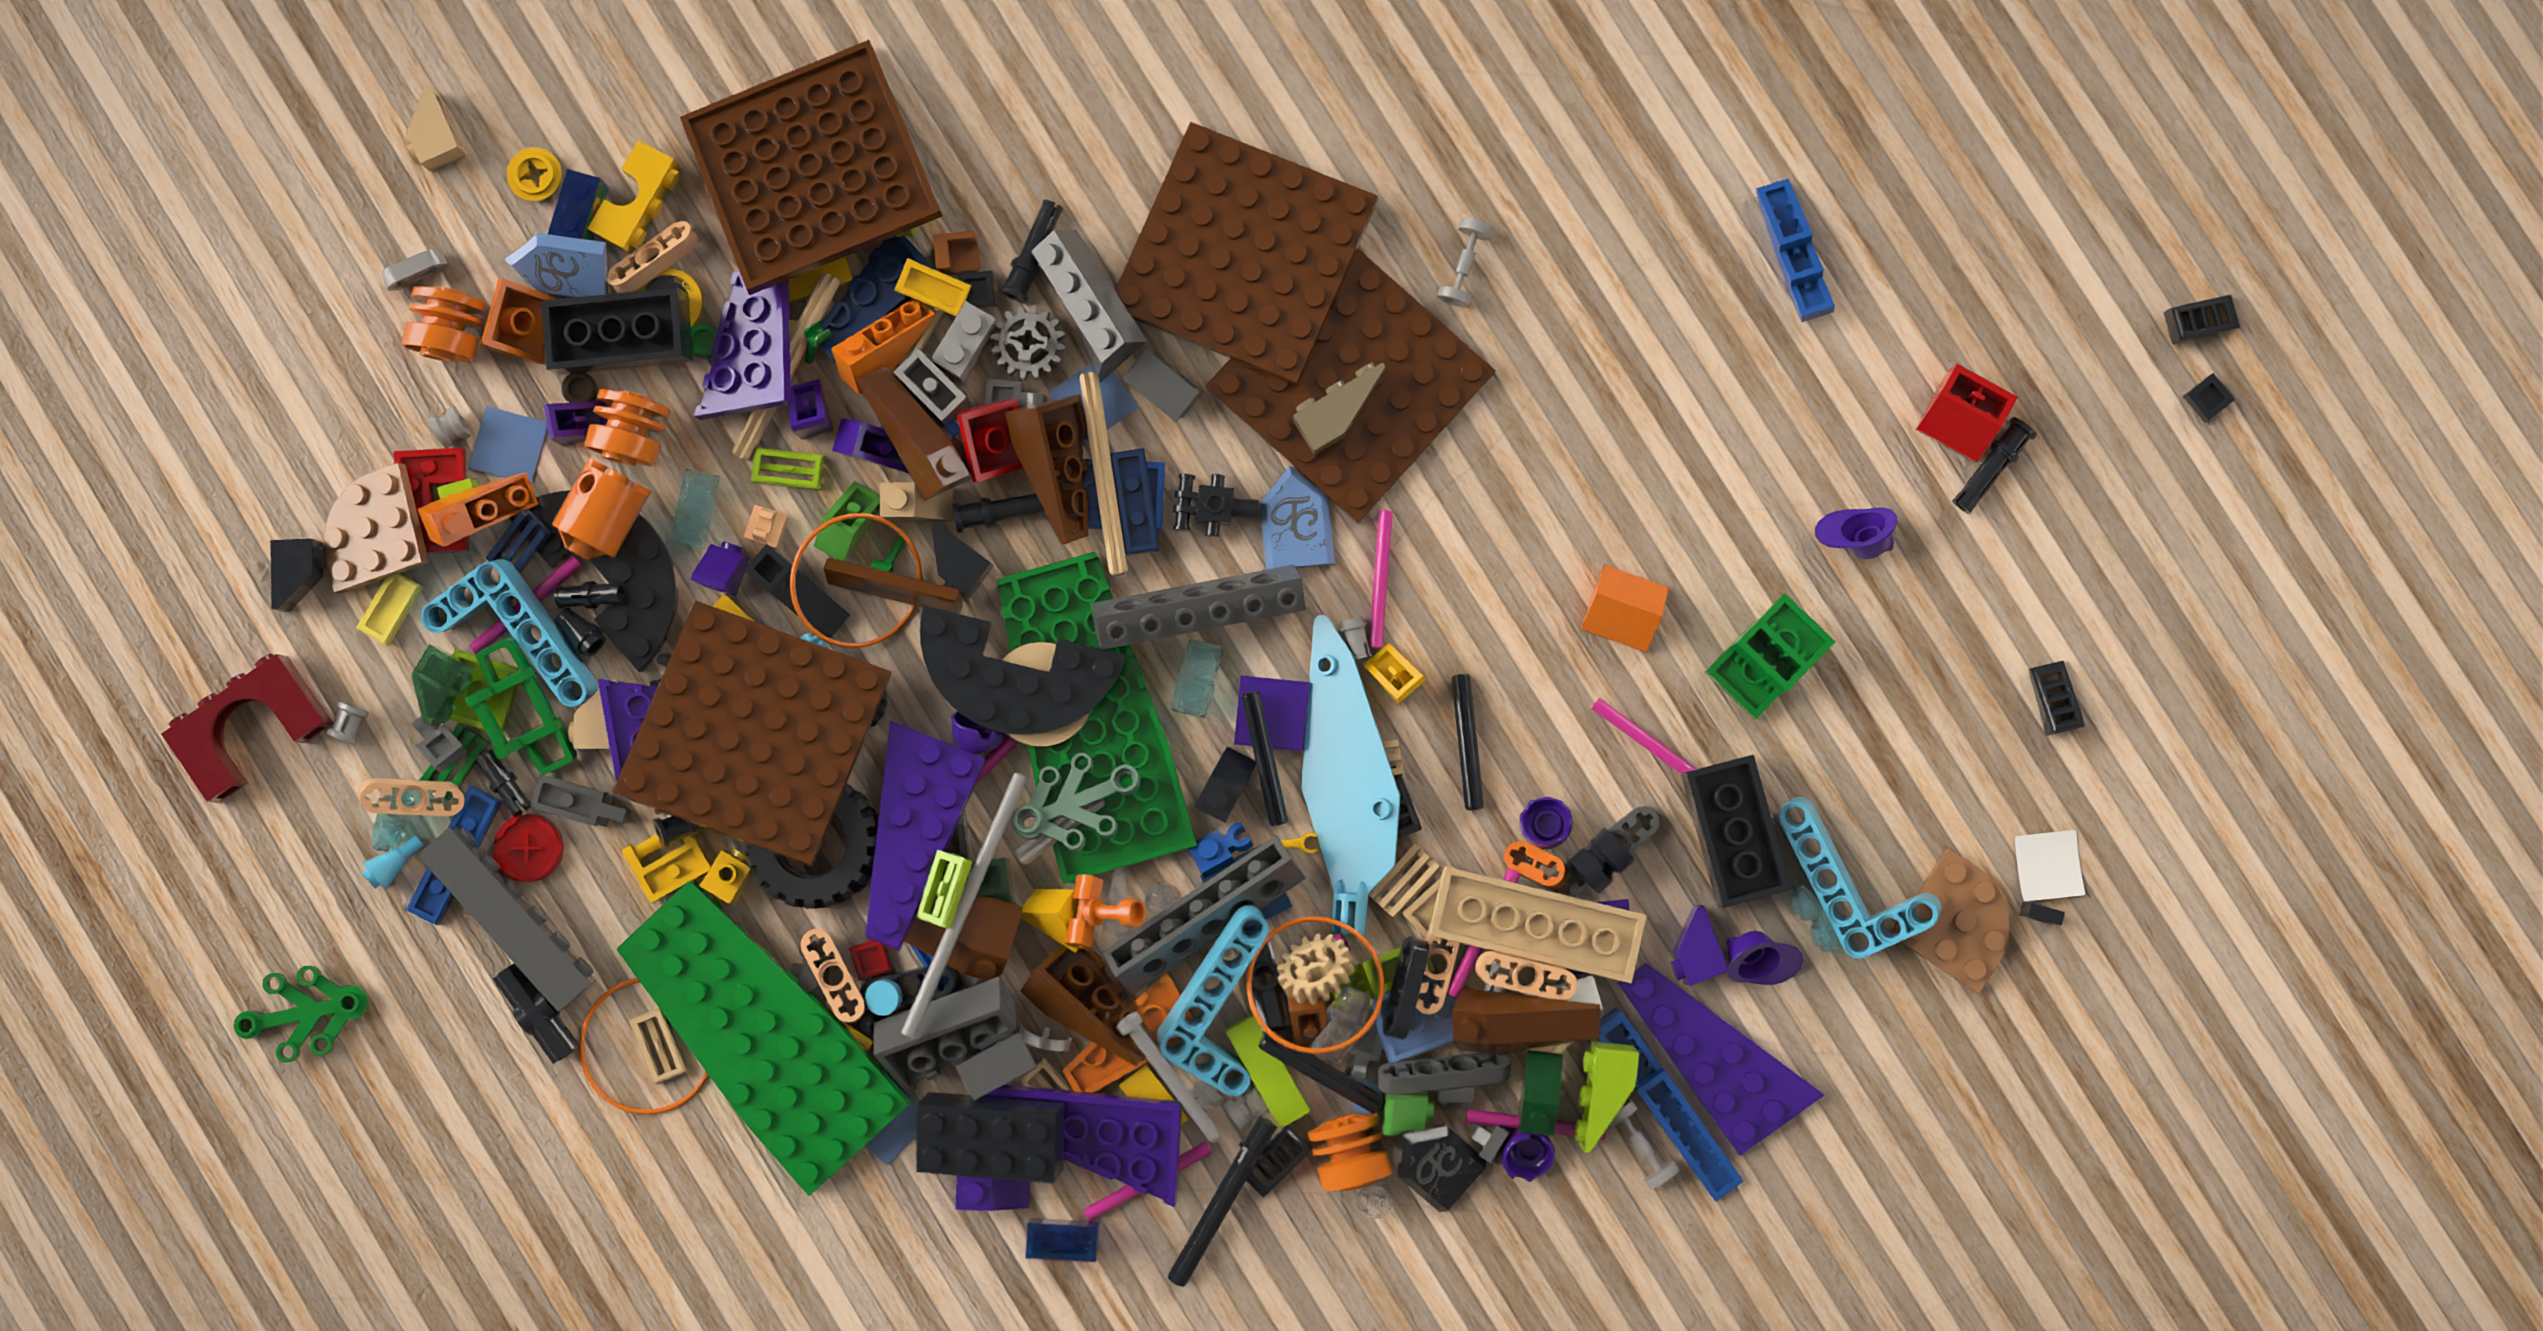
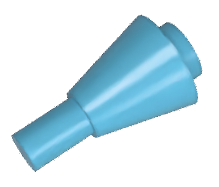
[362,835,424,890]

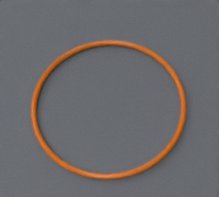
[790,513,923,648]
[1246,916,1385,1054]
[579,978,709,1115]

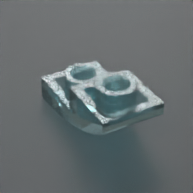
[671,469,720,548]
[1171,639,1223,718]
[372,778,415,851]
[1789,884,1840,952]

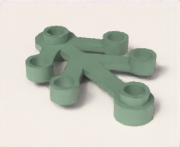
[1012,753,1140,852]

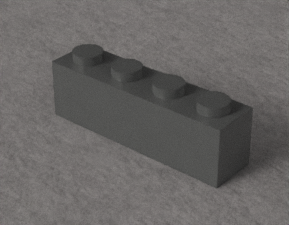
[1031,230,1147,382]
[874,977,1016,1094]

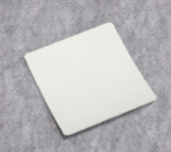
[2015,830,2085,901]

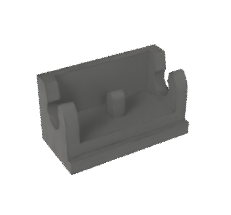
[1122,349,1204,422]
[956,1030,1037,1100]

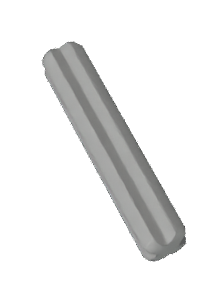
[1015,799,1105,865]

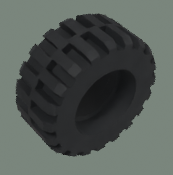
[744,784,878,909]

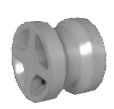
[429,406,471,448]

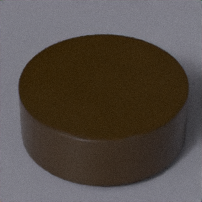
[561,372,598,403]

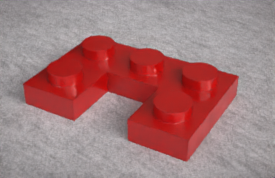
[393,447,470,554]

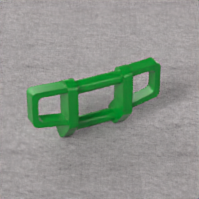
[464,637,577,775]

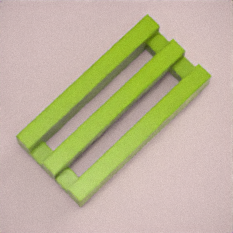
[751,447,825,490]
[916,850,972,929]

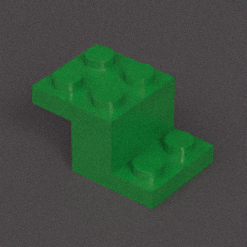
[1705,593,1836,720]

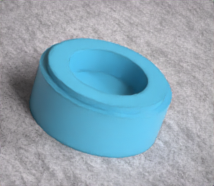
[865,979,903,1016]

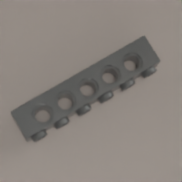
[1091,565,1306,650]
[1102,835,1306,995]

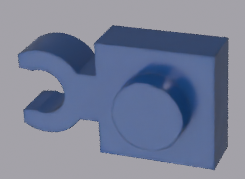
[1188,822,1253,878]

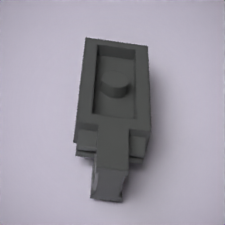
[529,774,631,827]

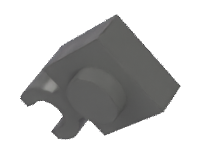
[792,939,829,1001]

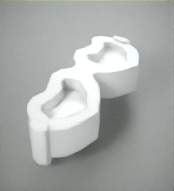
[1019,1024,1073,1052]

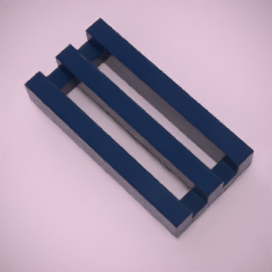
[486,508,552,574]

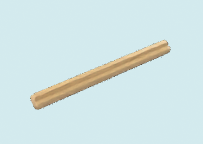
[732,273,840,461]
[1080,372,1128,576]

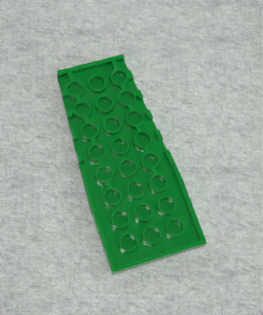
[996,552,1197,884]
[617,880,912,1196]

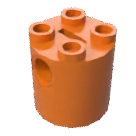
[552,457,651,560]

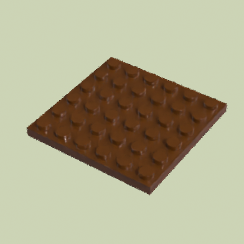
[680,40,943,295]
[1115,122,1379,385]
[1205,249,1496,524]
[612,600,891,867]

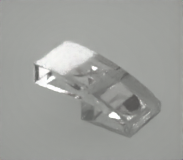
[1310,986,1374,1063]

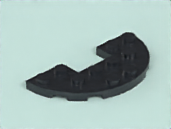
[509,490,678,672]
[920,605,1126,735]

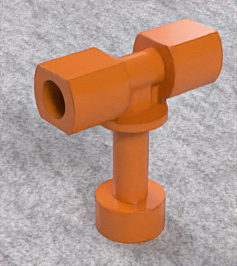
[1064,875,1146,949]

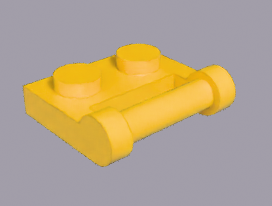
[622,834,712,904]

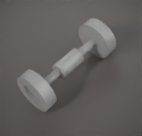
[1437,218,1494,308]
[1608,1099,1679,1189]

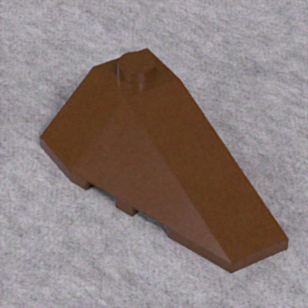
[857,366,972,501]
[1005,394,1088,544]
[904,897,1023,981]
[1020,945,1158,1067]
[1452,988,1600,1055]

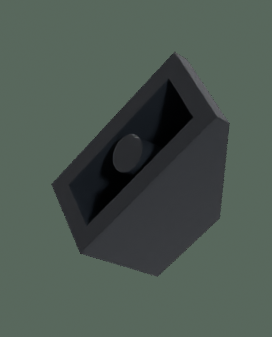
[932,521,994,599]
[270,538,327,612]
[1194,746,1256,823]

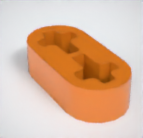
[1504,841,1569,889]

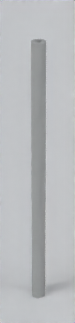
[901,773,1027,1038]

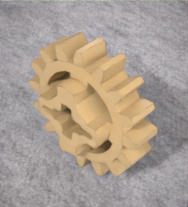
[1277,934,1354,1005]

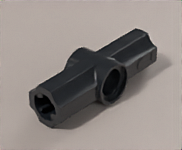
[1244,925,1292,1034]
[493,963,580,1064]

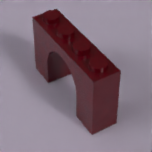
[161,653,333,803]

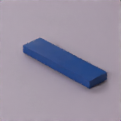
[406,786,503,925]

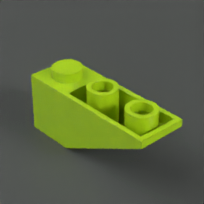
[1575,1041,1639,1153]

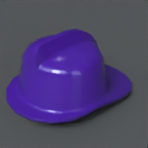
[1815,507,1897,559]
[1726,931,1803,985]

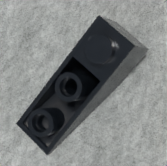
[744,544,851,638]

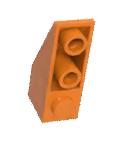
[831,299,936,395]
[418,472,538,546]

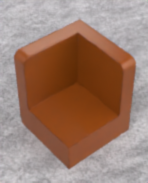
[933,231,980,275]

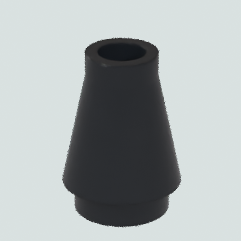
[555,608,606,657]

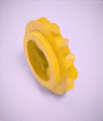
[507,147,562,202]

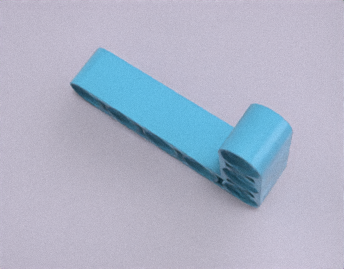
[421,559,598,707]
[1779,797,1942,959]
[1157,905,1268,1096]

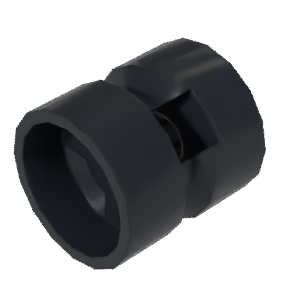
[1568,828,1635,894]

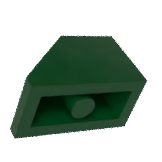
[1518,1050,1563,1136]

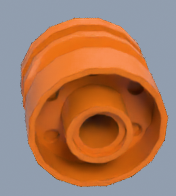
[401,287,486,363]
[584,389,671,467]
[1308,1113,1393,1191]

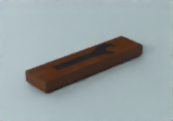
[823,558,962,614]

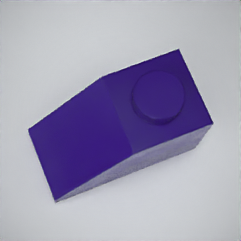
[832,418,909,473]
[690,541,750,597]
[1671,905,1728,986]
[955,1175,1030,1211]

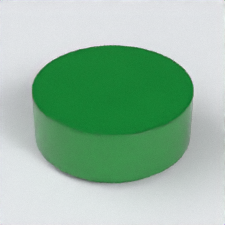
[691,323,717,359]

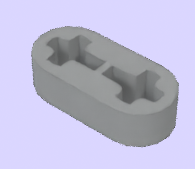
[381,248,448,291]

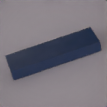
[1110,448,1160,556]

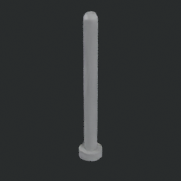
[1117,1012,1221,1143]

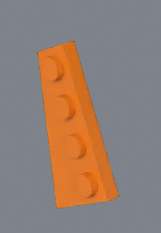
[1062,971,1194,1093]

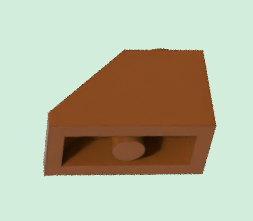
[1287,979,1332,1056]

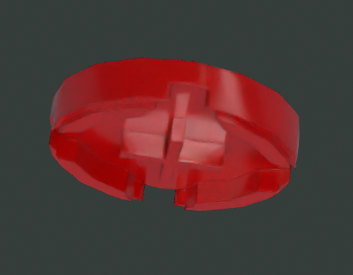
[493,813,564,883]

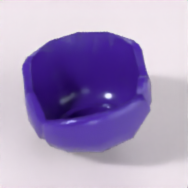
[951,711,1005,754]
[1520,796,1573,849]
[1502,1130,1555,1182]

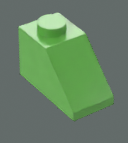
[814,481,880,561]
[1382,1091,1434,1135]

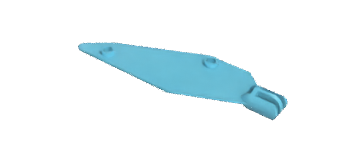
[1301,615,1400,937]

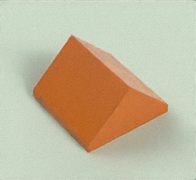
[480,278,559,365]
[1581,564,1669,652]

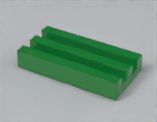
[420,723,490,800]

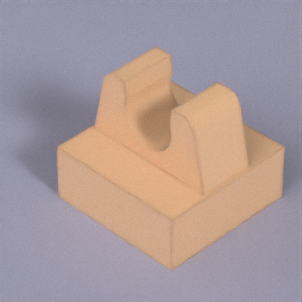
[744,504,789,549]

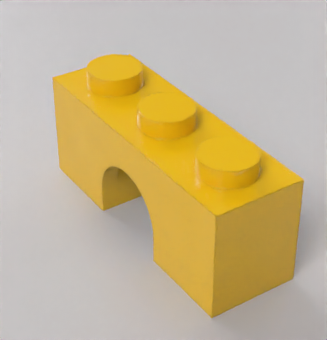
[587,140,681,255]

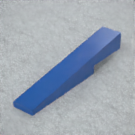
[1597,1007,1743,1202]

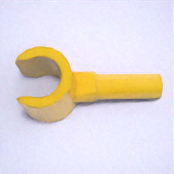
[1280,833,1319,854]

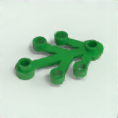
[234,965,369,1063]

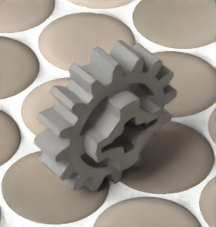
[991,305,1066,381]

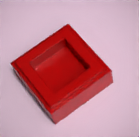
[849,940,894,981]

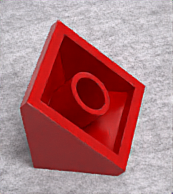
[957,398,1023,483]

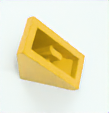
[1363,643,1426,705]
[1020,889,1079,953]

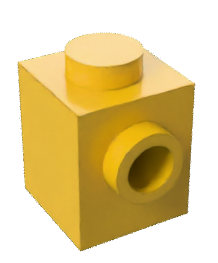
[700,848,754,904]

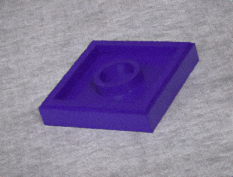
[1234,675,1309,751]

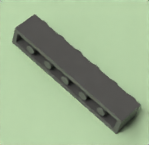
[417,826,596,1012]

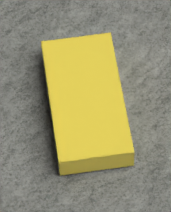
[356,573,424,646]

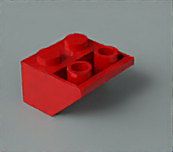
[1915,364,2018,463]

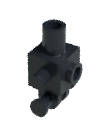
[1173,473,1259,537]

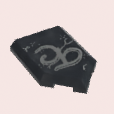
[1397,1123,1486,1212]

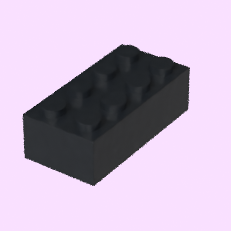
[541,287,694,375]
[1681,754,1791,908]
[916,1092,1065,1183]

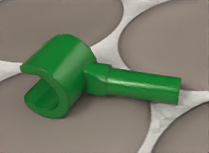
[803,320,831,364]
[871,537,906,573]

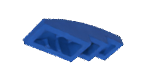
[1756,178,1835,322]

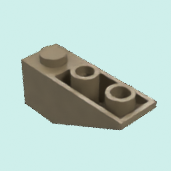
[1293,362,1385,455]

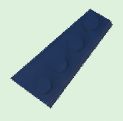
[819,235,937,363]

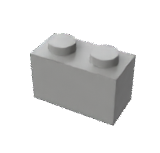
[931,301,998,384]
[893,348,971,427]

